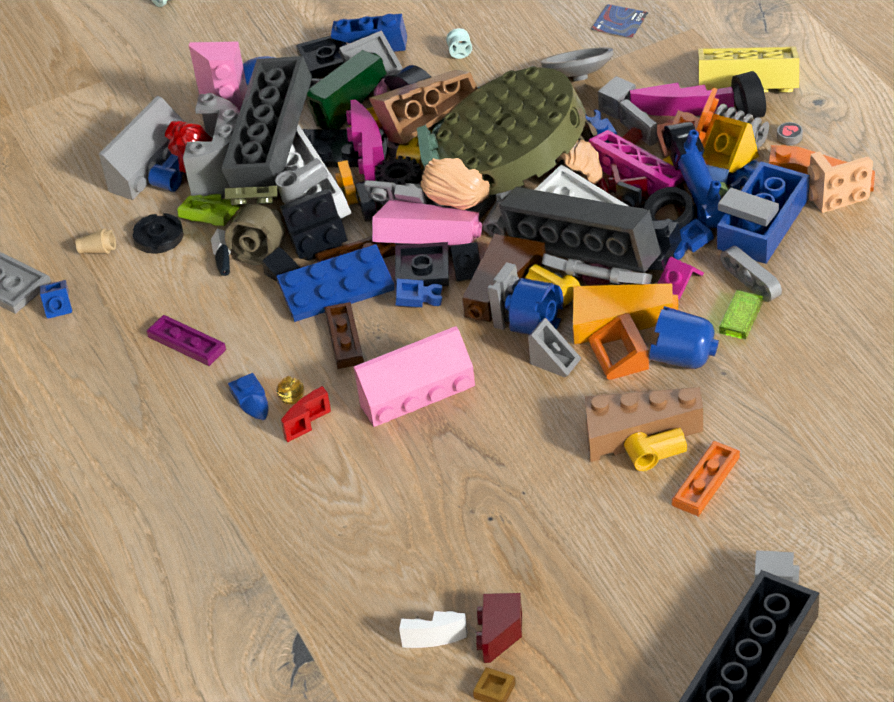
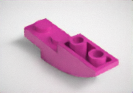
[347,100,385,181]

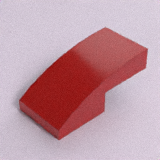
[281,386,331,443]

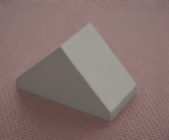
[528,318,581,377]

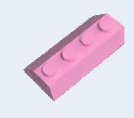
[189,42,247,112]
[354,326,475,427]

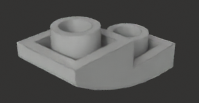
[365,180,398,205]
[394,183,432,204]

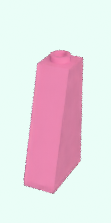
[372,199,482,245]

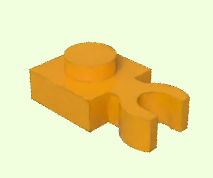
[335,160,358,205]

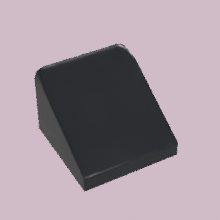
[262,247,300,282]

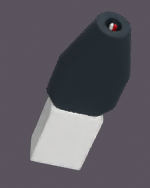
[211,228,231,276]

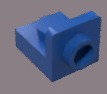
[40,280,72,319]

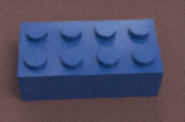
[717,161,810,264]

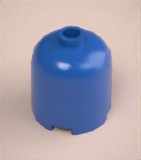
[649,306,719,369]

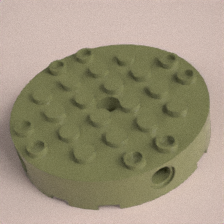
[435,66,586,195]

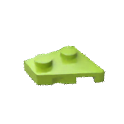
[177,194,242,226]

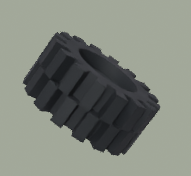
[375,156,422,185]

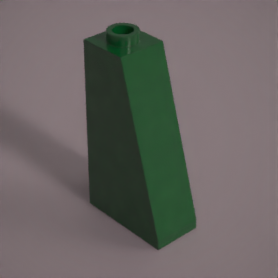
[305,50,387,129]

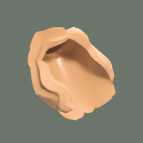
[556,139,603,184]
[420,158,490,210]

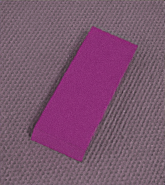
[146,315,226,366]

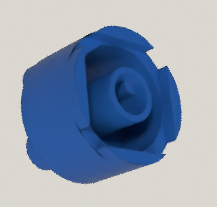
[505,278,563,335]

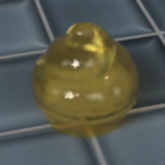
[276,376,305,404]

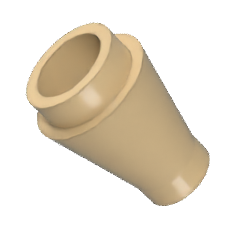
[76,228,116,254]

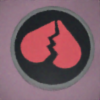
[777,122,803,145]

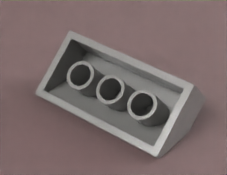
[99,96,185,200]

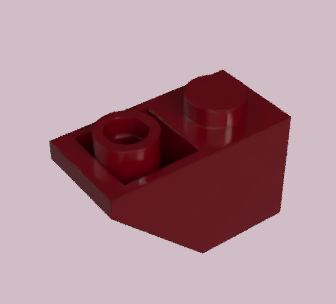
[476,593,522,663]

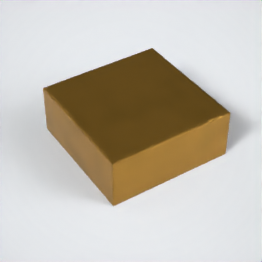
[473,667,516,702]

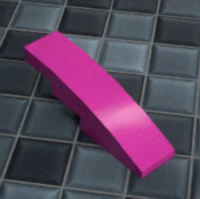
[629,83,734,116]

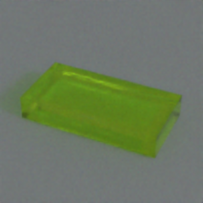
[719,290,763,339]

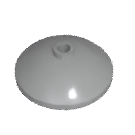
[541,47,614,81]

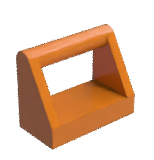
[588,313,649,380]

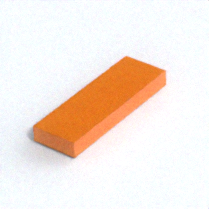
[672,441,740,517]

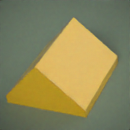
[702,114,759,173]

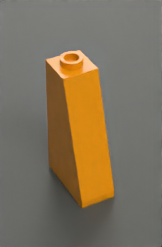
[573,284,678,344]

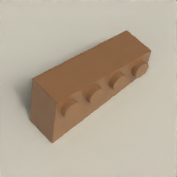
[369,70,478,145]
[585,387,703,462]

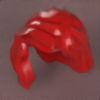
[165,121,213,173]

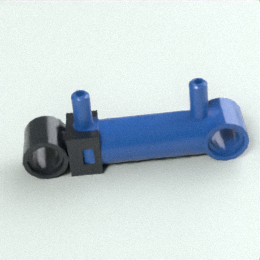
[663,122,725,229]

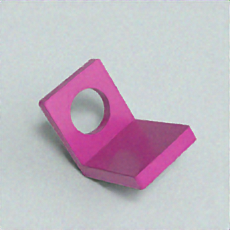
[657,256,704,300]

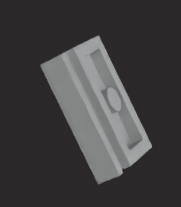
[488,262,519,330]

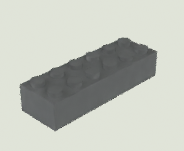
[221,56,312,188]
[499,187,661,273]

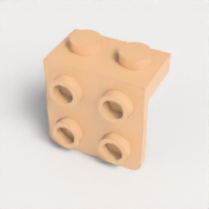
[808,152,873,213]

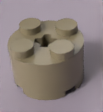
[225,204,285,265]

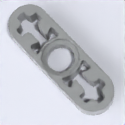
[720,246,782,302]

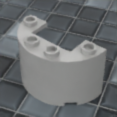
[183,93,240,199]

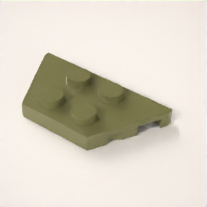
[225,186,278,205]

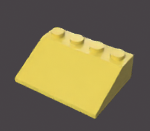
[698,47,799,93]

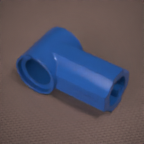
[148,154,184,192]

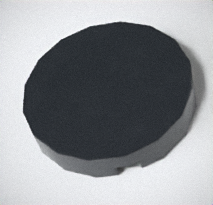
[132,213,184,254]

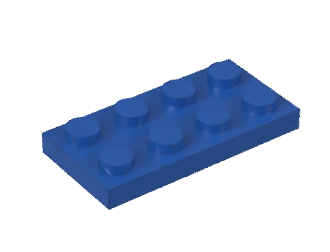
[277,244,395,322]

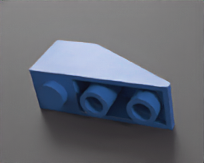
[331,13,407,52]

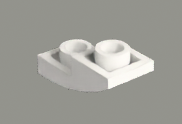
[399,611,468,648]

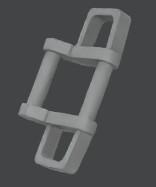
[541,253,652,285]

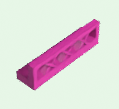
[588,130,685,197]

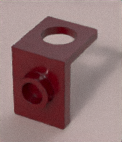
[608,164,648,201]

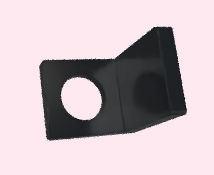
[616,181,649,209]
[450,242,480,282]

